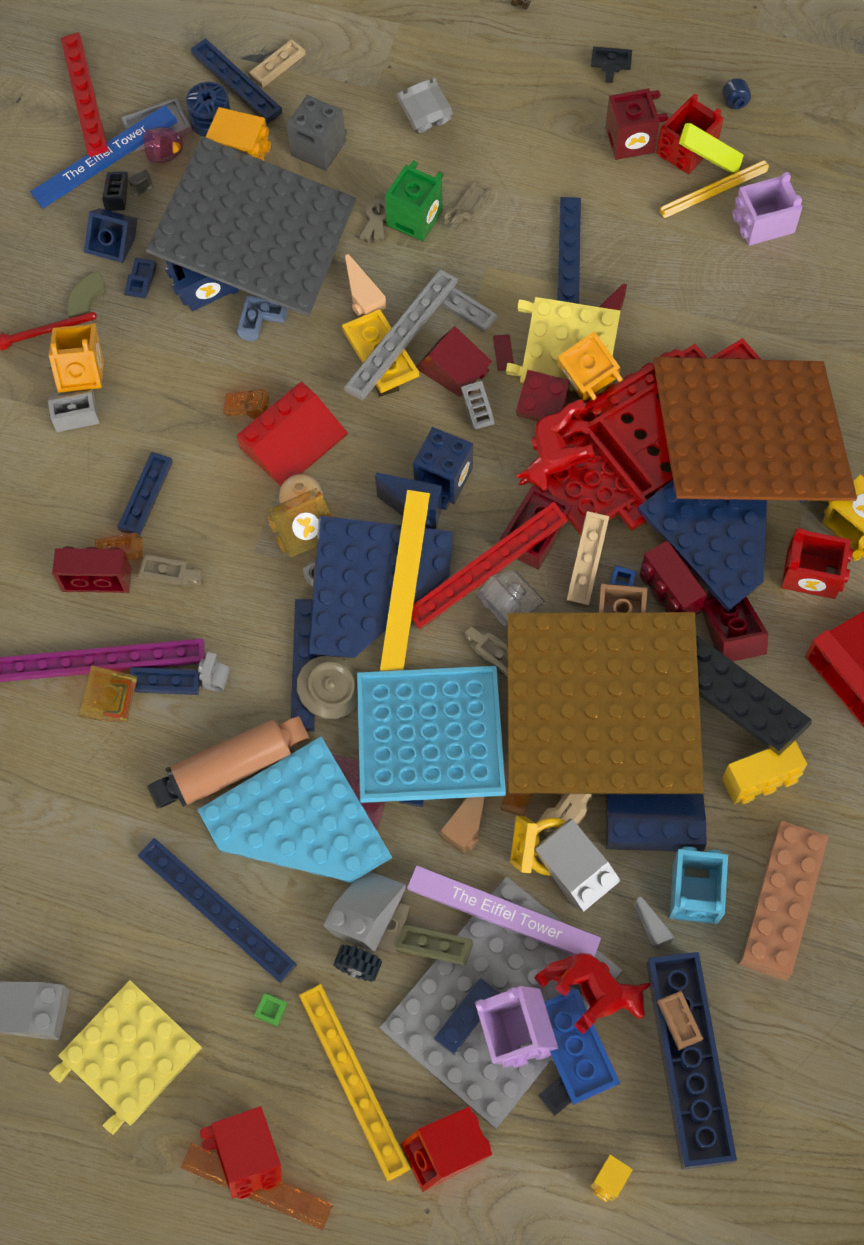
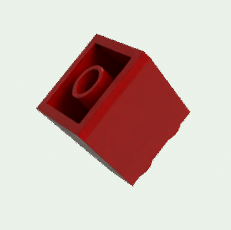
[401,1106,493,1192]

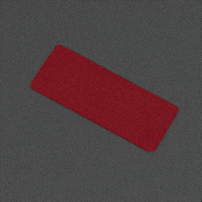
[493,334,514,371]

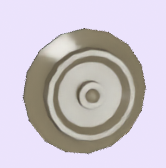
[297,656,358,720]

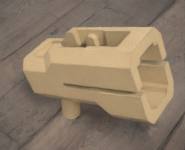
[538,794,593,838]

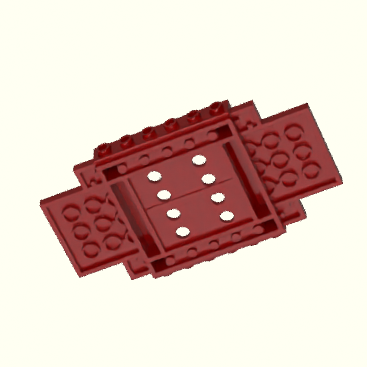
[546,338,762,536]

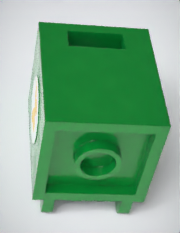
[385,160,444,242]

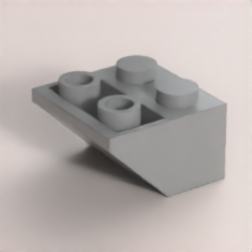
[48,389,99,432]

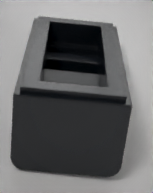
[102,172,128,211]

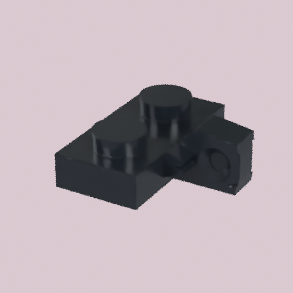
[591,46,632,83]

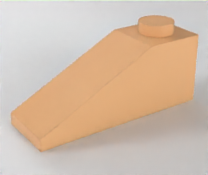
[345,254,386,316]

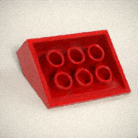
[237,381,348,486]

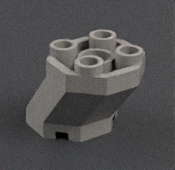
[396,78,453,134]

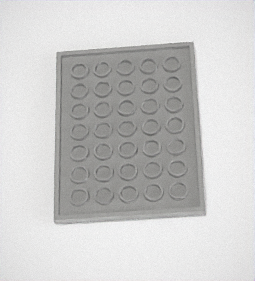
[380,877,623,1129]

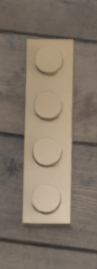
[566,511,609,606]

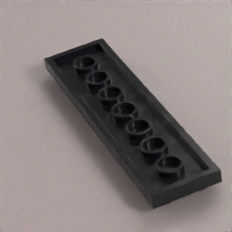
[696,635,812,756]

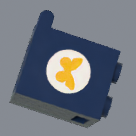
[165,260,239,311]
[413,427,473,510]

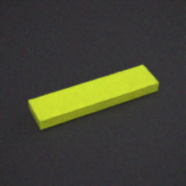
[679,123,744,174]

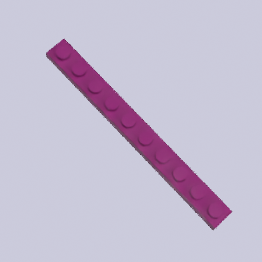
[0,639,205,682]

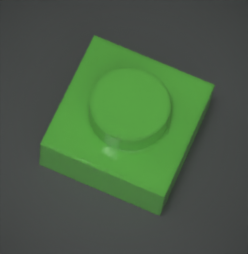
[254,993,288,1028]

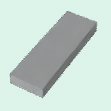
[440,288,497,333]

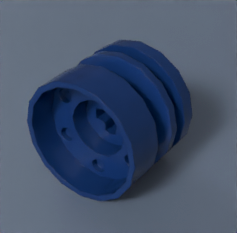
[186,81,231,137]

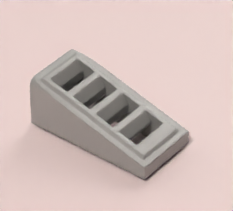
[461,381,495,430]
[634,897,674,949]

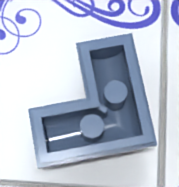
[237,295,288,341]

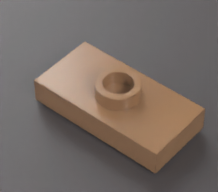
[657,991,703,1050]

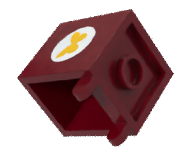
[605,88,668,160]

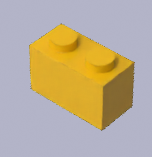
[590,1155,633,1202]

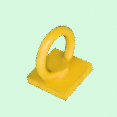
[510,815,566,876]

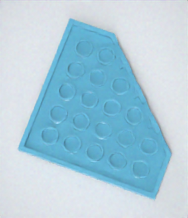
[197,737,392,883]

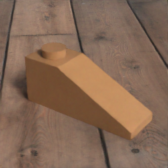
[441,797,486,854]

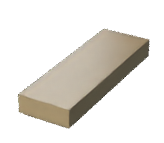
[249,39,306,88]

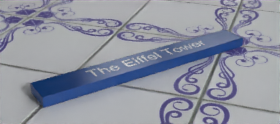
[30,105,177,209]

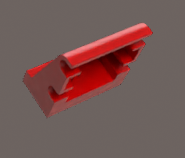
[805,611,864,727]

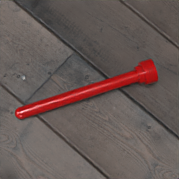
[0,312,97,351]

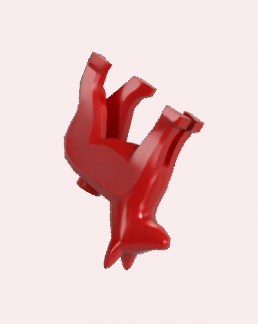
[515,399,596,491]
[534,953,651,1034]

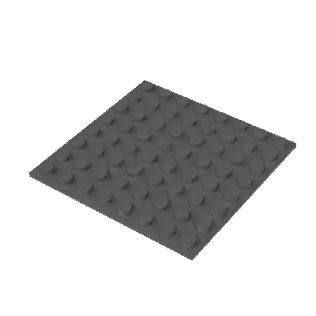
[146,136,356,316]

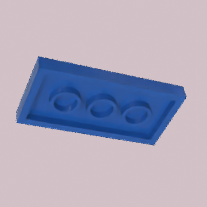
[544,988,620,1105]

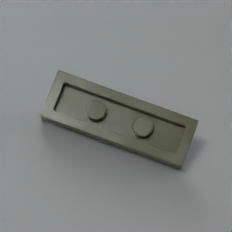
[396,924,474,966]

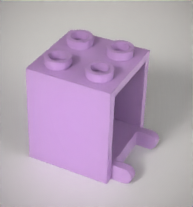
[732,172,803,246]
[475,986,558,1068]

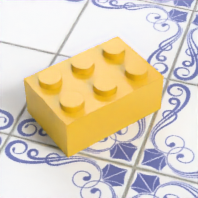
[722,741,807,804]

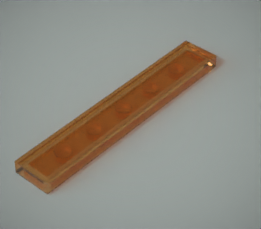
[180,1143,333,1231]

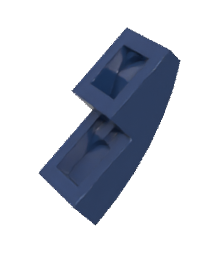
[124,258,157,299]

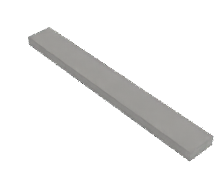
[344,269,458,401]

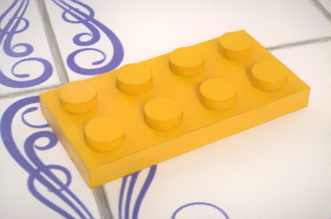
[342,309,419,393]

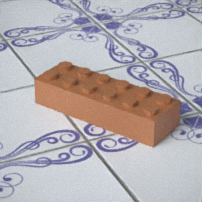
[738,821,829,981]

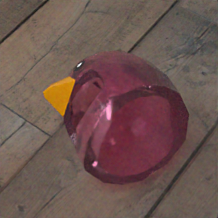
[144,127,183,163]

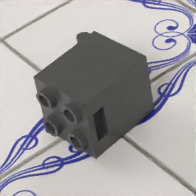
[287,95,347,171]

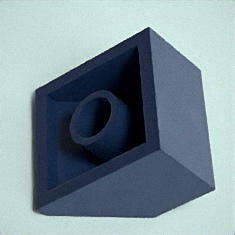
[84,208,138,263]

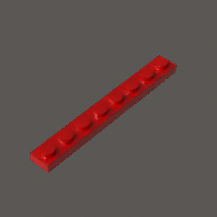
[61,32,109,157]
[411,502,568,629]

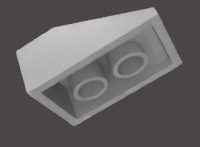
[534,818,620,912]
[323,871,407,952]
[0,982,70,1040]

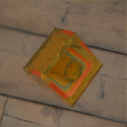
[78,665,138,722]

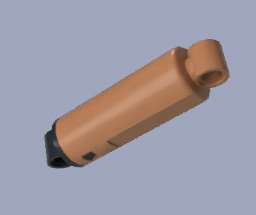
[147,716,310,809]

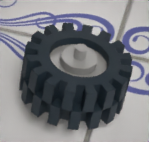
[333,944,382,982]

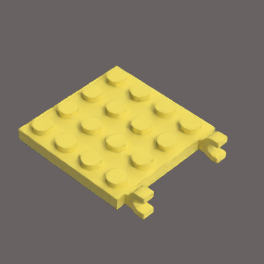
[506,297,621,395]
[49,980,202,1135]

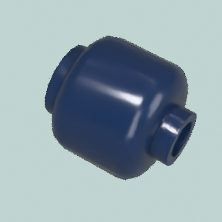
[722,78,751,109]

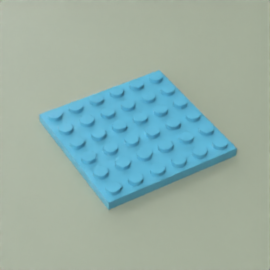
[357,666,506,803]

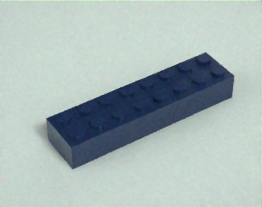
[646,952,737,1170]

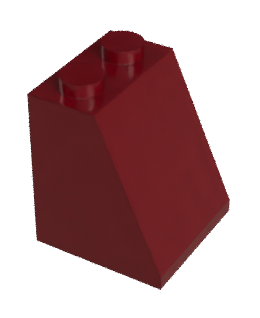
[416,326,493,397]

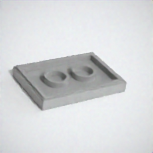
[121,98,192,152]

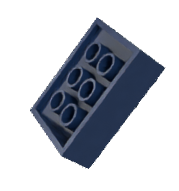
[606,794,707,852]

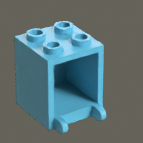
[669,847,728,924]

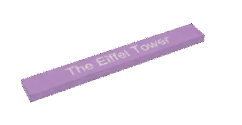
[407,866,601,956]

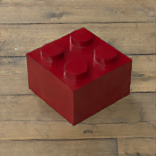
[516,370,571,422]

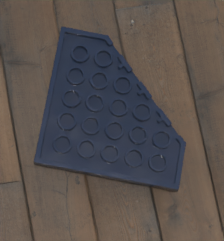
[637,480,767,611]
[307,516,453,658]

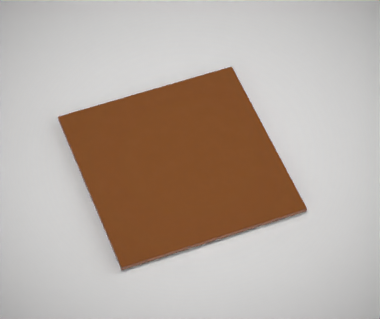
[653,357,857,501]

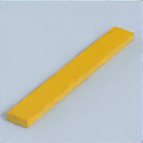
[380,490,430,671]
[299,984,411,1182]

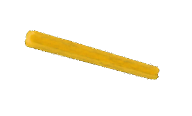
[659,160,769,218]

